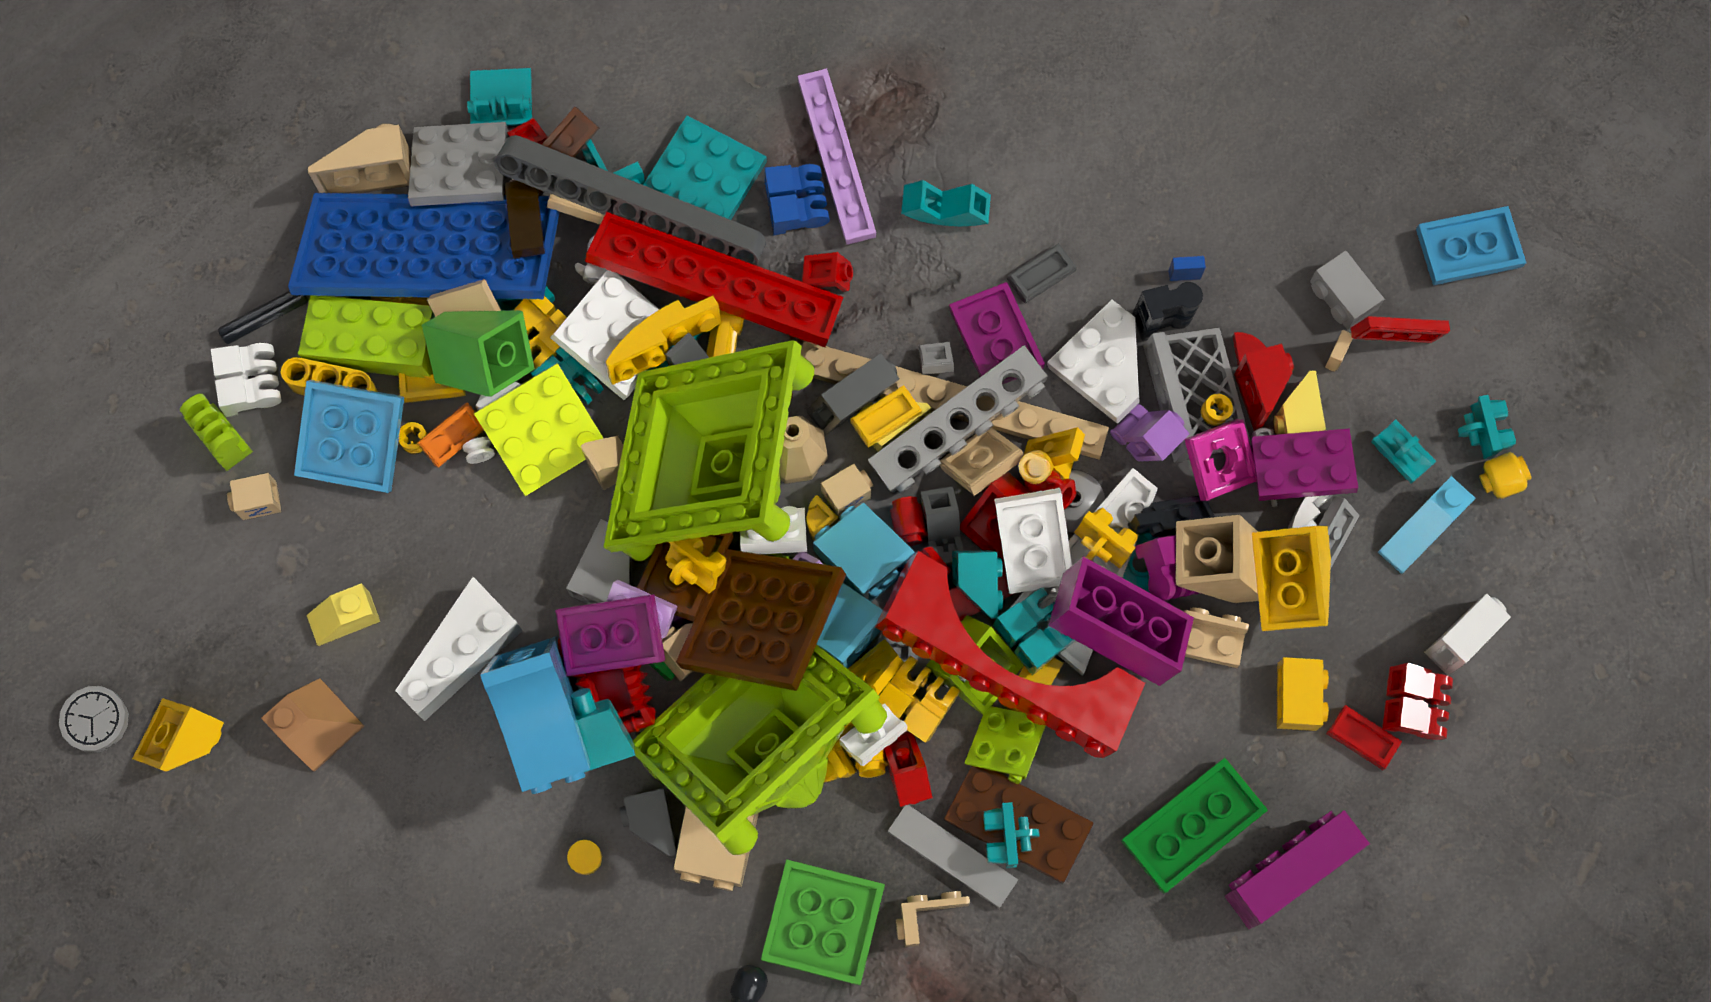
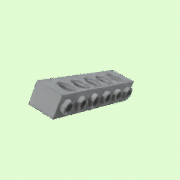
[868,345,1047,494]

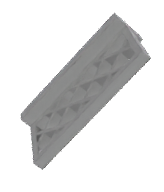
[1143,328,1251,463]

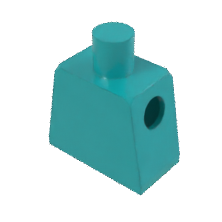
[571,688,635,772]

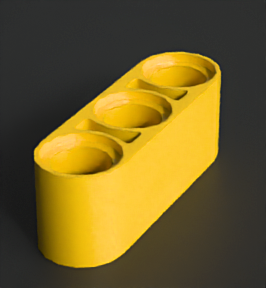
[281,357,378,396]

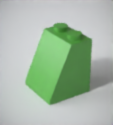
[422,310,535,397]

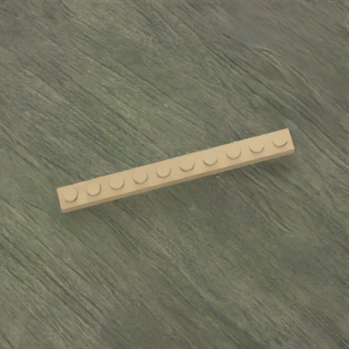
[801,341,1109,460]

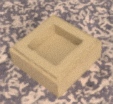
[1325,330,1353,372]

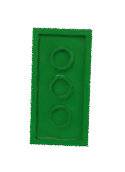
[1121,758,1268,895]

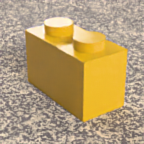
[1277,657,1329,731]

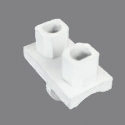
[839,703,907,766]

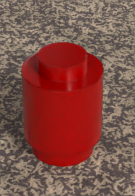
[890,496,927,546]

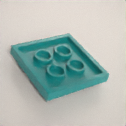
[643,116,767,220]

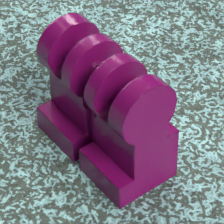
[1135,535,1202,601]

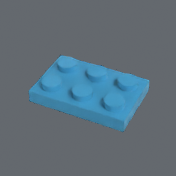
[1416,206,1526,285]

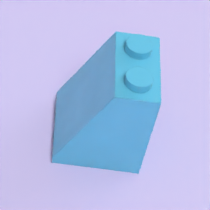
[813,502,915,602]
[817,583,883,669]

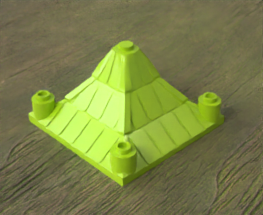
[603,340,814,561]
[633,645,887,855]

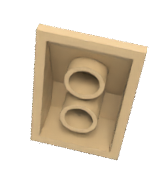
[308,124,411,193]

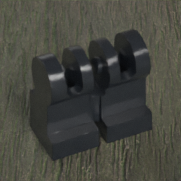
[1132,282,1203,342]

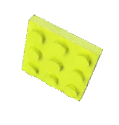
[474,363,604,496]

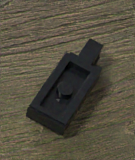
[1127,495,1215,537]

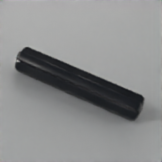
[218,291,308,344]

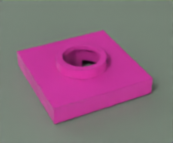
[1184,419,1256,501]

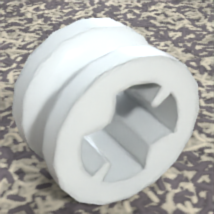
[462,437,495,464]

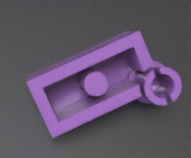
[1110,404,1190,461]

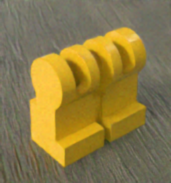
[514,296,567,369]
[878,656,960,743]

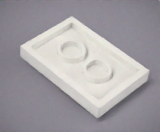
[994,488,1072,594]

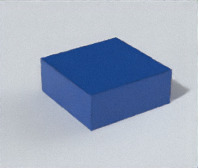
[1168,256,1206,281]

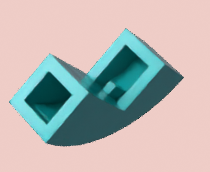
[901,180,991,227]

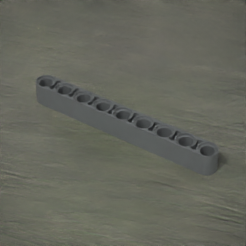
[495,135,766,266]

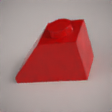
[883,730,933,807]

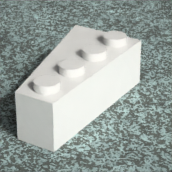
[395,577,523,721]

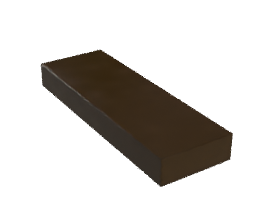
[505,181,545,259]

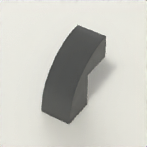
[921,486,964,580]

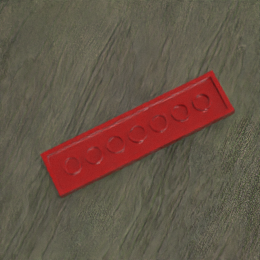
[585,212,844,348]

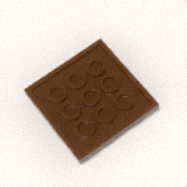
[676,549,846,691]

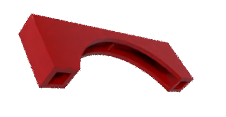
[875,551,1146,758]

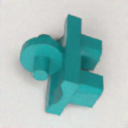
[1458,395,1516,460]
[1371,420,1436,484]
[983,802,1040,868]

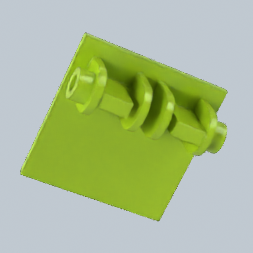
[965,706,1046,784]

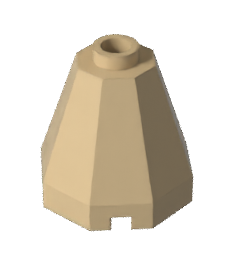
[779,416,828,484]

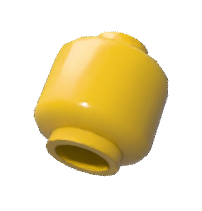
[1479,452,1531,499]

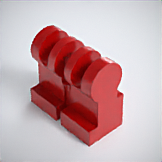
[1382,663,1453,740]

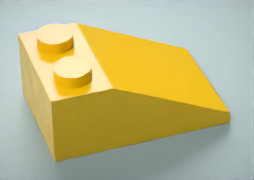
[1252,526,1331,631]

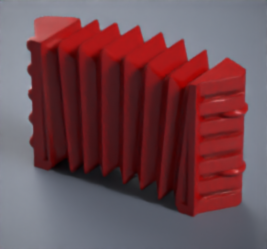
[558,638,656,733]

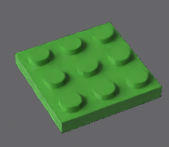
[761,859,885,986]

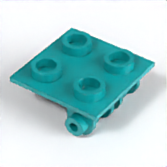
[467,68,532,126]

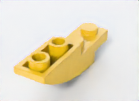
[606,296,722,385]

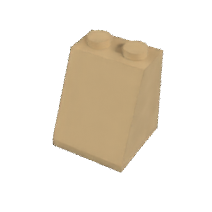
[1176,515,1259,603]
[674,807,759,891]

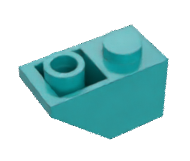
[952,550,1003,618]

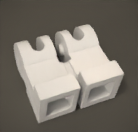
[211,343,281,417]

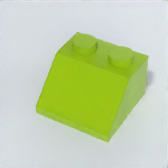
[926,615,1024,715]

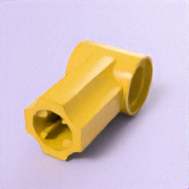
[706,310,744,358]

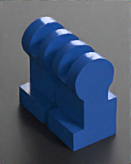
[764,164,830,236]

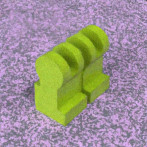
[180,394,253,471]

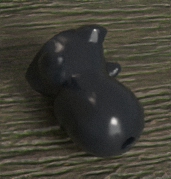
[730,965,768,1002]

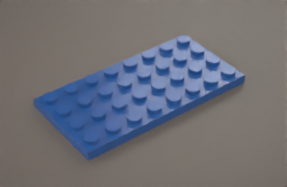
[288,193,560,299]

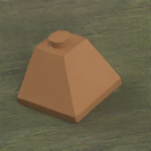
[261,678,364,772]

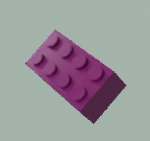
[1048,556,1194,686]
[1224,810,1370,929]

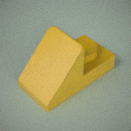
[1024,427,1085,479]

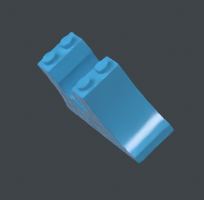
[480,636,590,794]

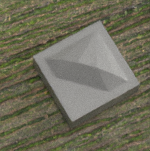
[918,342,954,375]

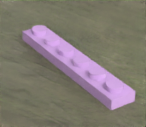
[798,69,876,245]

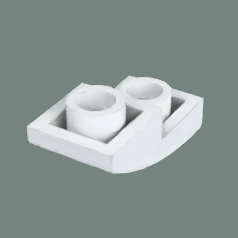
[1288,495,1333,529]

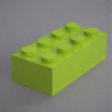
[298,295,435,378]

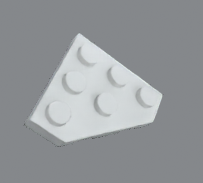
[1047,300,1139,424]

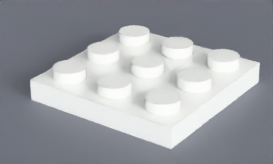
[550,270,659,400]

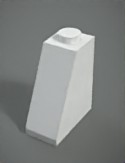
[1424,594,1511,676]

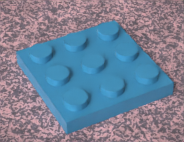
[294,380,404,493]

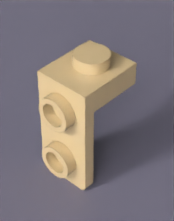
[896,891,970,947]

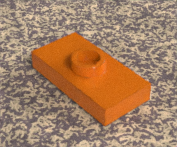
[416,402,484,468]

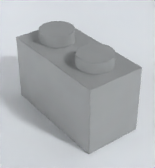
[1310,251,1385,330]

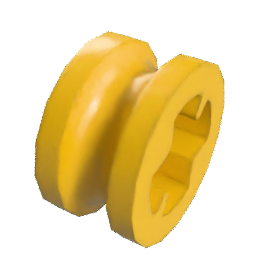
[1200,393,1233,426]
[399,422,428,454]

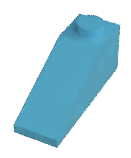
[1378,476,1476,574]

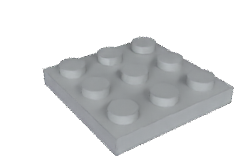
[408,122,508,206]

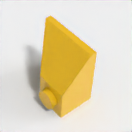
[132,698,224,772]

